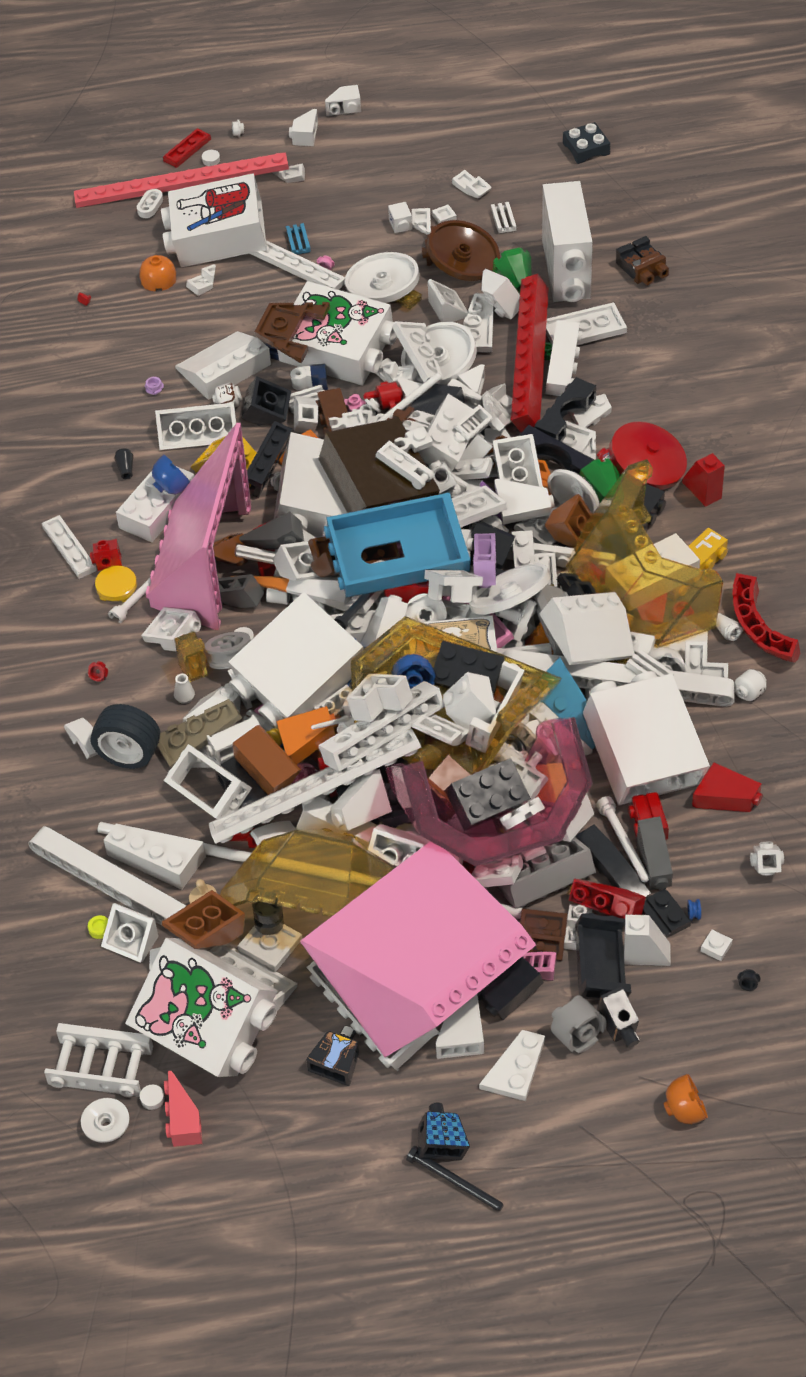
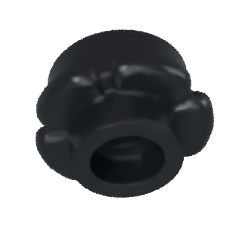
[737,969,761,991]

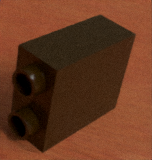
[318,417,440,513]

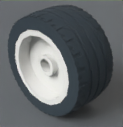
[90,704,161,769]

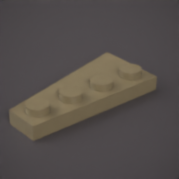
[157,699,242,768]

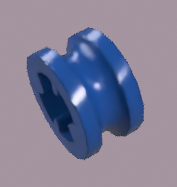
[687,899,701,920]

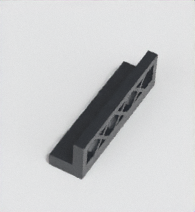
[247,421,292,498]

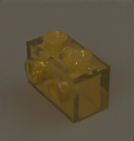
[174,631,208,682]

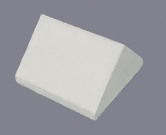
[428,279,468,322]
[101,903,158,963]

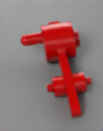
[363,381,403,410]

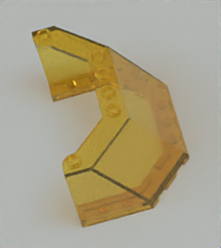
[566,459,723,648]

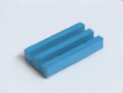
[286,223,311,255]

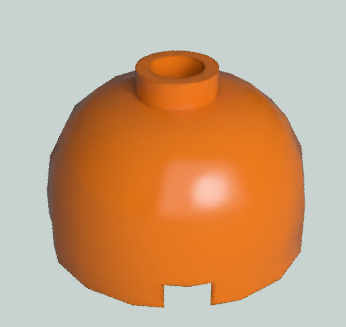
[139,255,177,291]
[663,1074,708,1124]

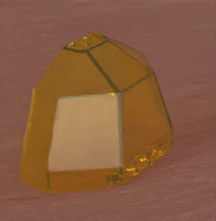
[220,828,394,917]

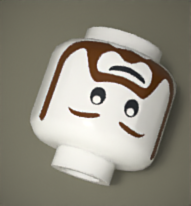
[212,383,242,407]

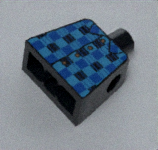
[418,1102,470,1160]

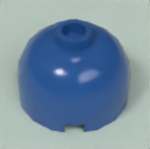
[152,454,190,495]
[391,654,435,689]

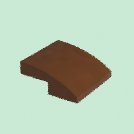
[520,908,568,960]

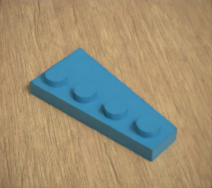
[529,657,595,749]

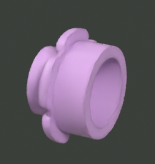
[145,377,164,395]

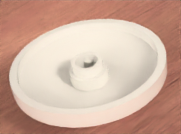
[345,252,420,303]
[401,322,477,385]
[469,563,551,615]

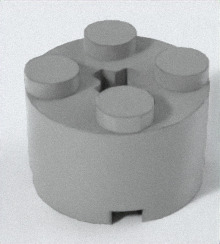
[551,995,606,1053]

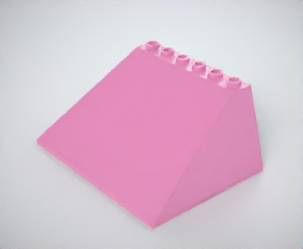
[146,423,251,630]
[300,838,536,1057]

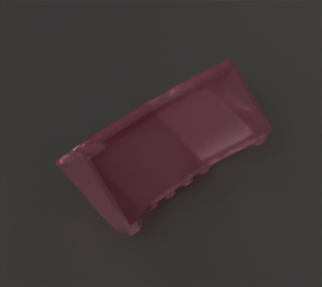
[385,717,593,866]

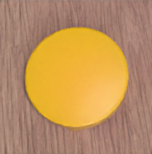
[95,566,137,602]

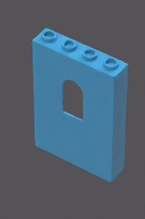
[324,492,471,598]

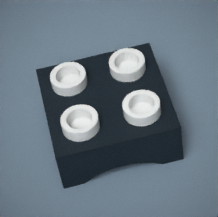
[563,122,611,164]

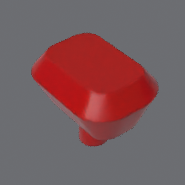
[77,292,91,306]

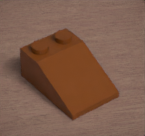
[162,890,245,949]

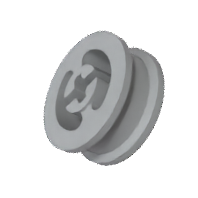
[204,632,251,669]

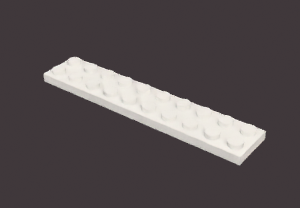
[209,729,421,844]

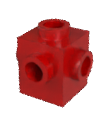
[90,539,122,571]

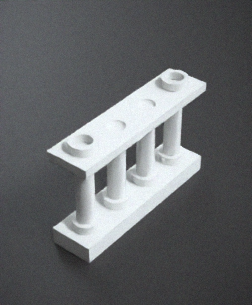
[44,1023,153,1097]

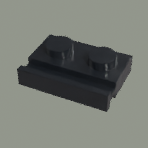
[642,888,691,937]

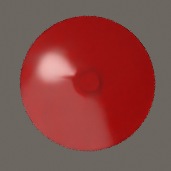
[609,422,687,490]

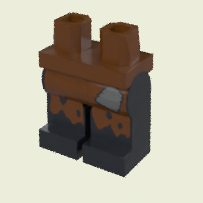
[616,236,669,285]

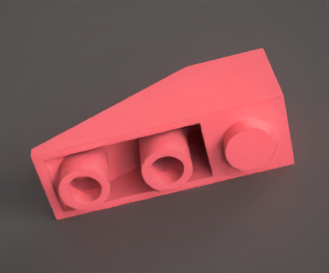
[164,1071,202,1147]

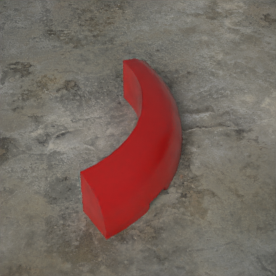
[732,573,801,663]

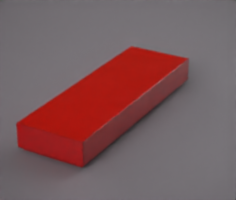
[163,128,211,168]

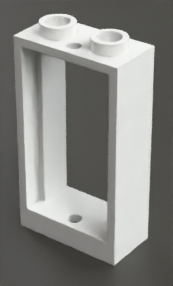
[164,744,252,819]

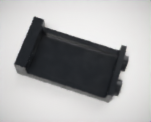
[575,913,631,1001]

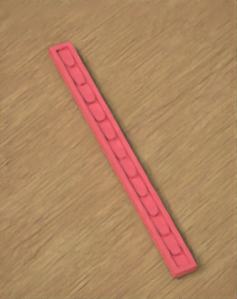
[74,152,289,208]

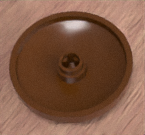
[427,220,500,281]

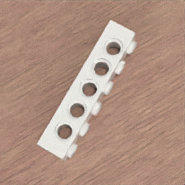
[319,681,445,772]

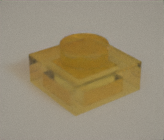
[395,289,422,310]

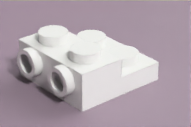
[141,607,201,652]

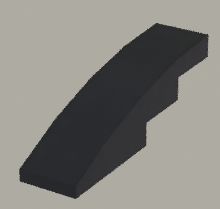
[575,824,650,897]

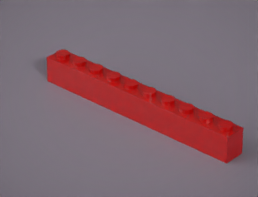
[511,273,549,433]

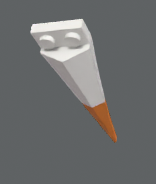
[231,576,383,614]

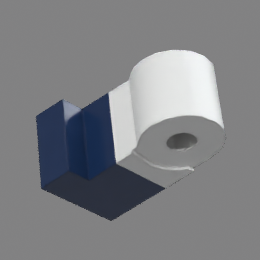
[290,364,328,390]

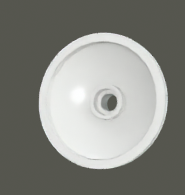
[547,469,600,517]

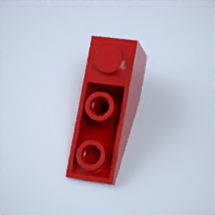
[569,878,646,919]

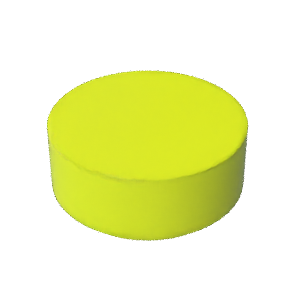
[88,915,108,939]

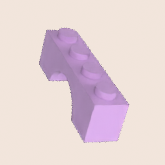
[473,533,496,588]

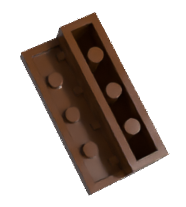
[308,536,401,577]

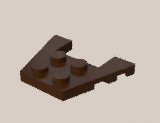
[254,302,330,363]

